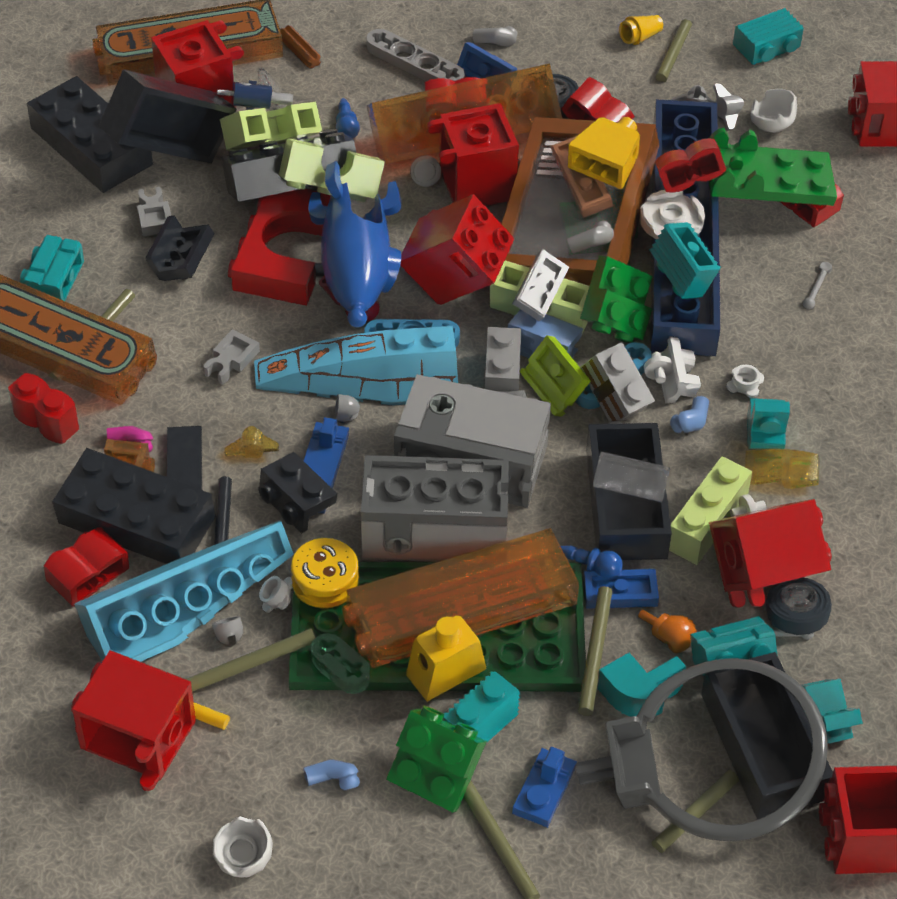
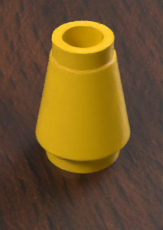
[619,15,664,45]

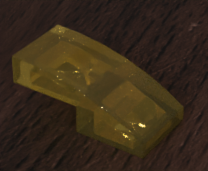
[745,449,820,489]

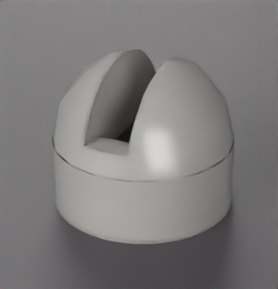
[335,394,360,422]
[212,616,243,645]

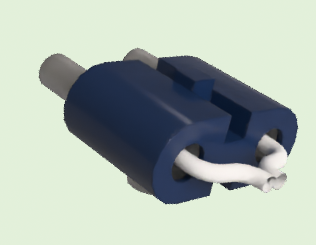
[217,80,293,110]

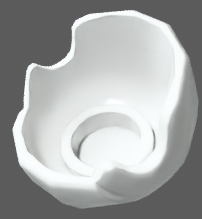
[751,89,797,133]
[213,816,273,878]

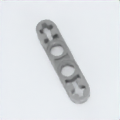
[367,29,464,81]

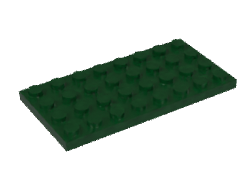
[289,562,586,692]

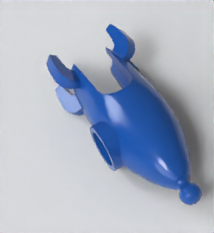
[308,161,402,327]

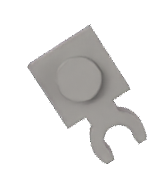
[137,186,171,236]
[204,329,260,384]

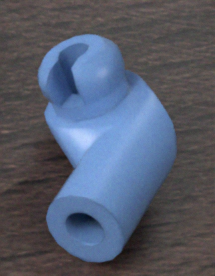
[670,396,709,433]
[303,759,360,790]

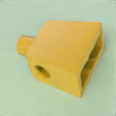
[568,117,640,189]
[407,616,486,702]

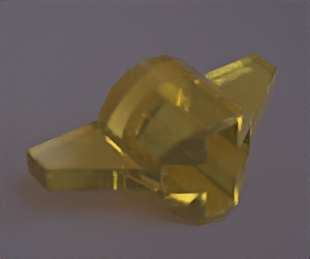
[224,426,279,458]

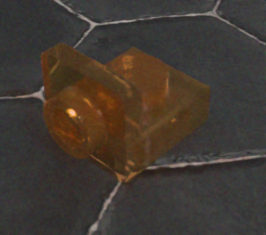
[104,439,155,472]

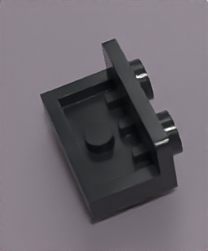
[146,215,215,281]
[258,452,338,534]

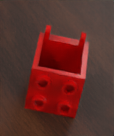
[151,20,244,108]
[848,61,897,147]
[427,103,519,206]
[400,194,515,305]
[709,499,832,608]
[71,650,196,791]
[819,766,897,874]

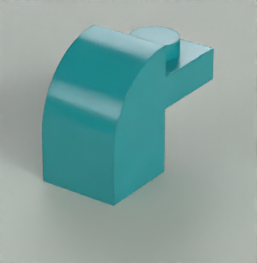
[747,398,790,451]
[597,652,686,717]
[801,679,863,744]

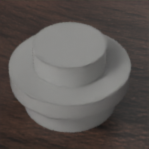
[410,156,441,187]

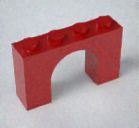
[228,189,331,306]

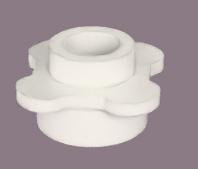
[727,365,764,398]
[259,576,293,613]

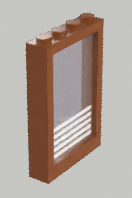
[502,117,659,286]

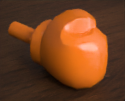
[638,609,697,654]

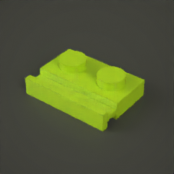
[519,335,591,417]

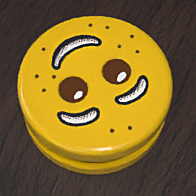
[291,538,359,608]

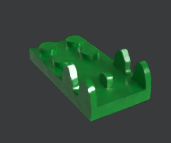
[708,128,837,206]

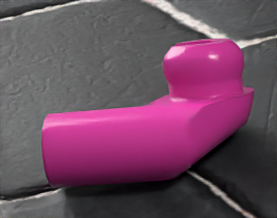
[106,426,154,454]

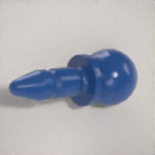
[336,98,360,139]
[558,546,623,579]

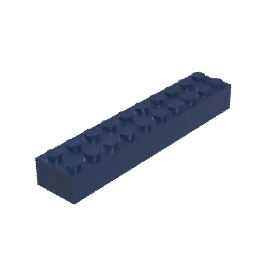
[650,99,720,356]

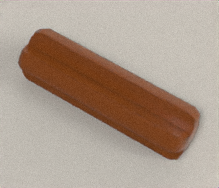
[279,25,321,69]

